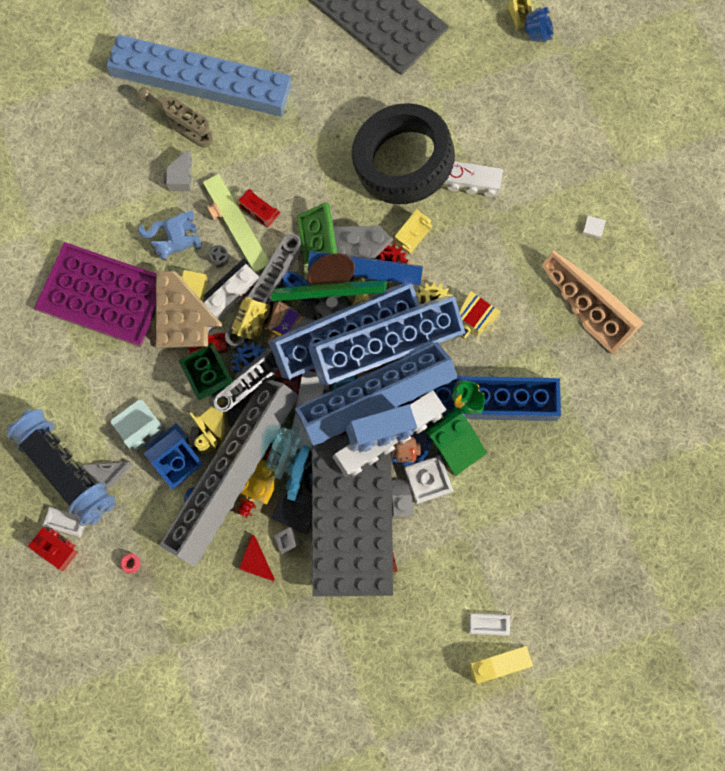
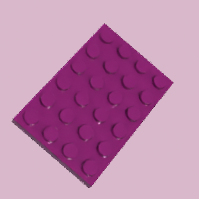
[34,242,156,347]

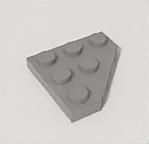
[333,225,393,279]

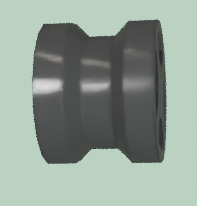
[209,245,229,267]

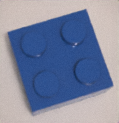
[144,429,203,489]

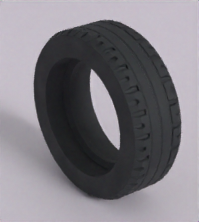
[351,103,455,205]

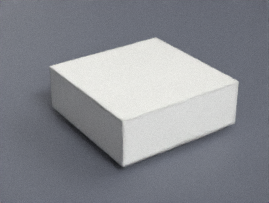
[583,216,606,239]

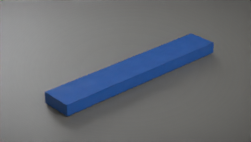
[308,251,423,285]

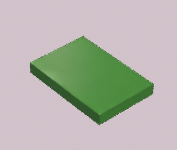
[297,202,337,264]

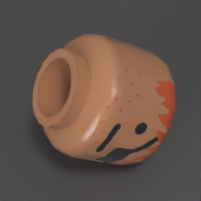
[392,437,420,462]

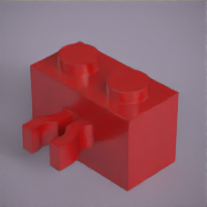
[27,527,78,572]

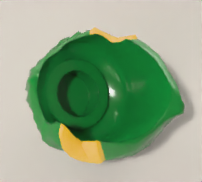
[452,380,485,414]

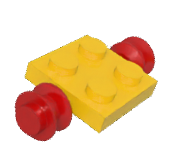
[235,443,284,518]

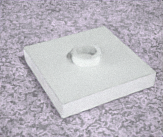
[403,455,454,505]

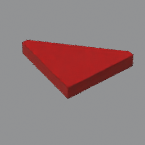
[239,535,275,582]

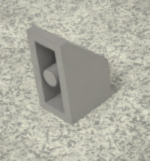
[164,150,192,192]
[392,479,413,519]

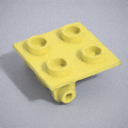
[232,297,271,340]
[190,412,218,454]

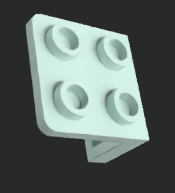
[111,400,164,452]

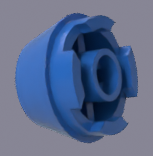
[525,7,554,43]

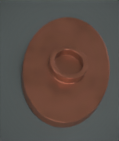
[308,253,355,285]

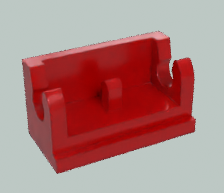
[238,189,280,228]

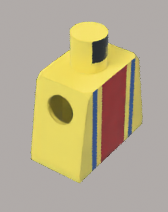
[459,291,500,339]

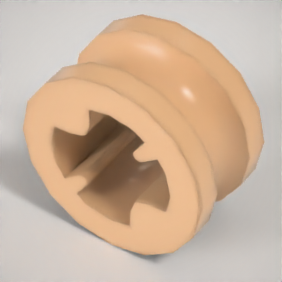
[206,202,222,220]

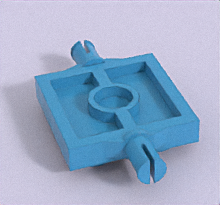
[286,445,312,501]

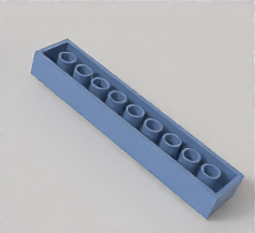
[107,35,291,117]

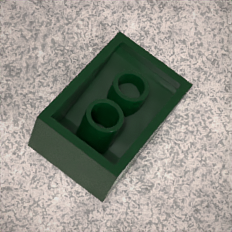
[178,342,233,401]

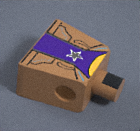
[264,301,306,346]

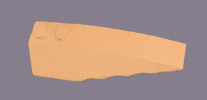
[542,251,644,354]

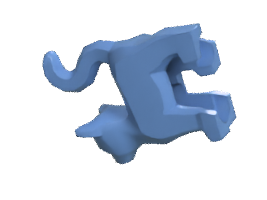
[138,211,201,260]

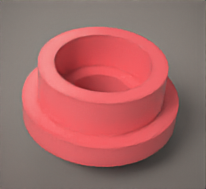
[120,554,141,574]

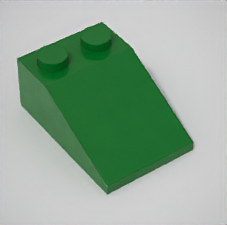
[424,407,487,476]

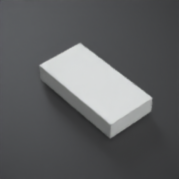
[42,507,85,537]
[469,613,510,636]

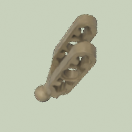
[137,87,213,148]

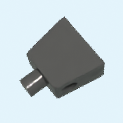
[314,296,349,320]

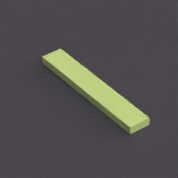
[203,174,269,274]

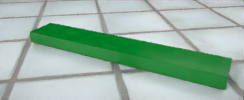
[271,280,387,301]

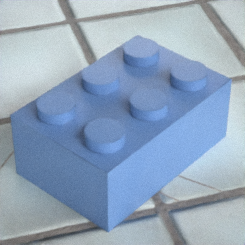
[346,404,418,453]

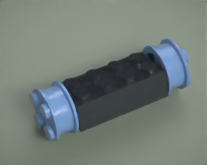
[7,409,116,526]

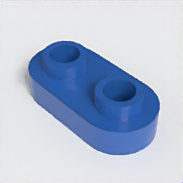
[282,271,312,302]

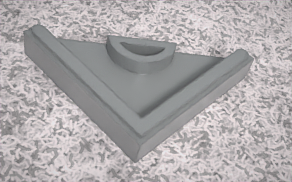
[82,461,133,491]

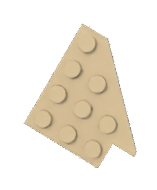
[156,271,222,348]

